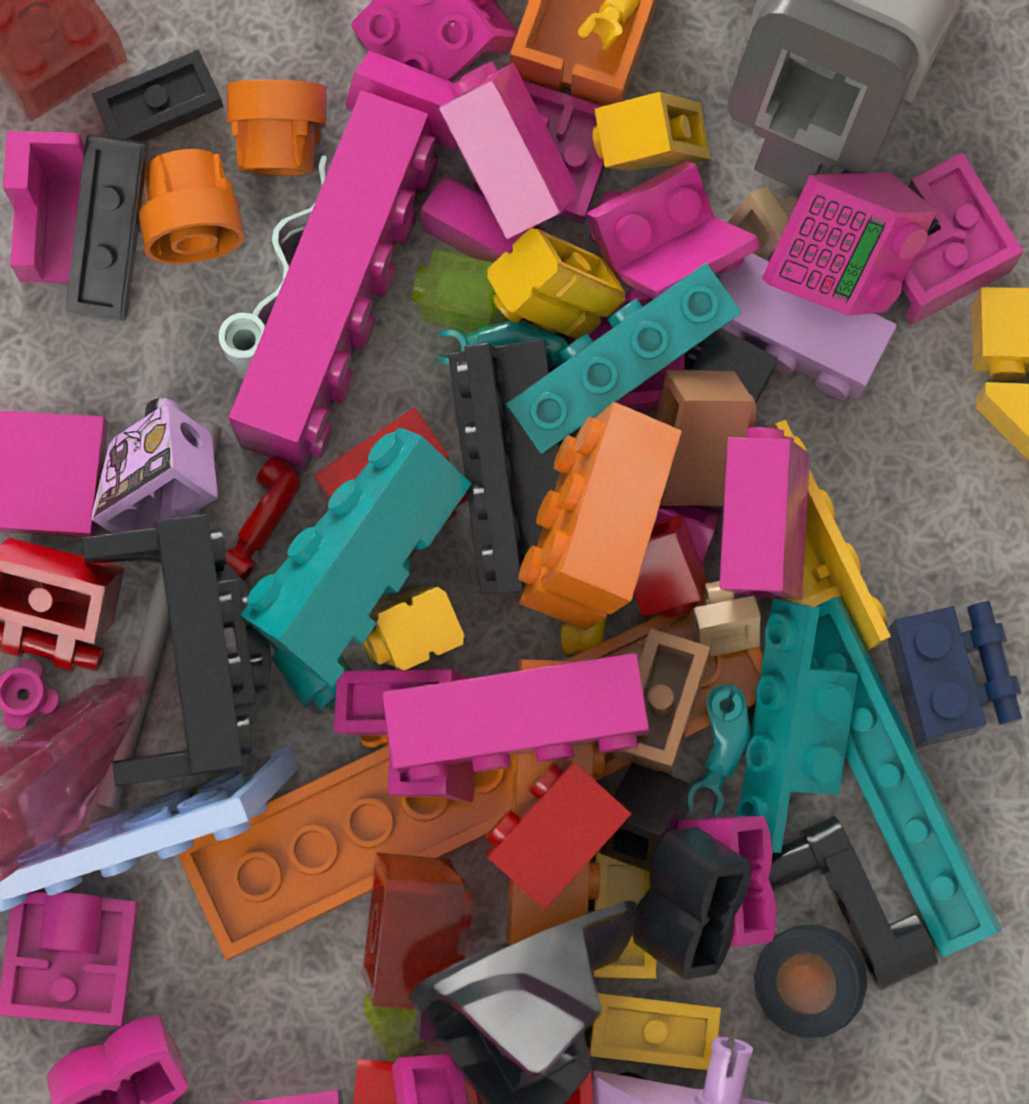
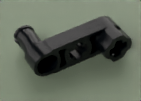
[768,816,938,990]

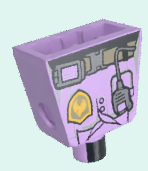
[91,398,217,533]

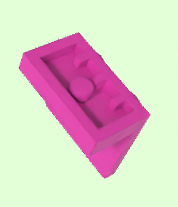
[351,0,518,82]
[586,160,760,299]

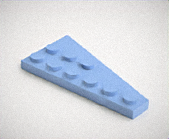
[0,746,298,912]

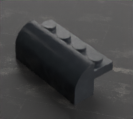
[448,339,563,595]

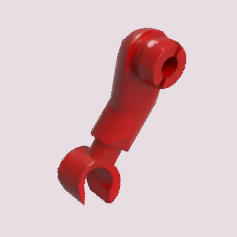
[225,456,300,581]

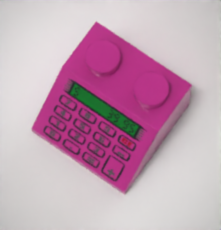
[762,172,937,316]

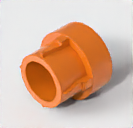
[226,79,327,176]
[139,149,245,265]

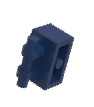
[887,601,1023,748]

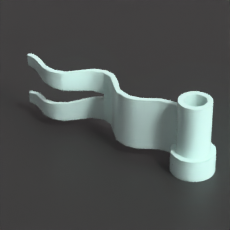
[219,156,328,379]

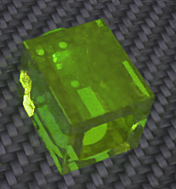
[412,249,497,332]

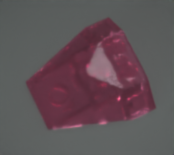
[0,676,150,881]

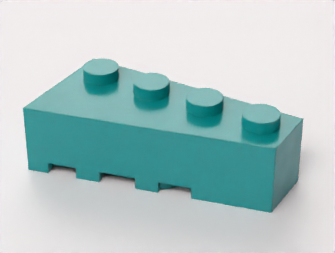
[240,427,472,687]

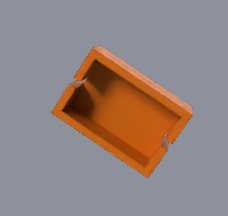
[510,0,660,106]
[519,402,682,631]

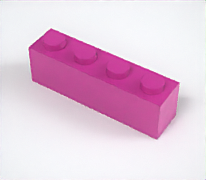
[382,653,649,782]

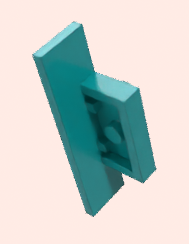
[506,262,742,454]
[736,598,858,853]

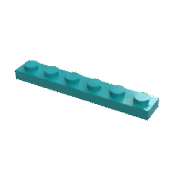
[811,597,1003,958]

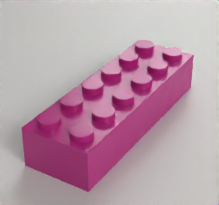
[228,90,438,471]

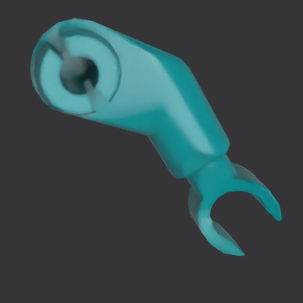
[437,320,569,370]
[687,684,751,817]

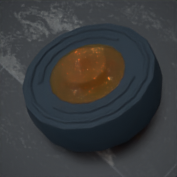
[754,924,868,1038]

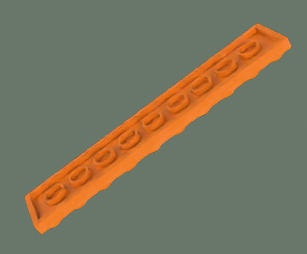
[178,593,763,961]

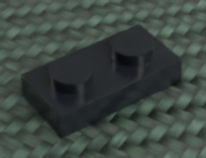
[91,49,224,142]

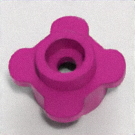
[0,659,60,731]

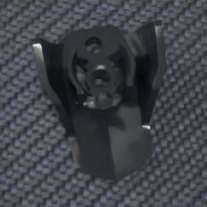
[409,900,639,1104]

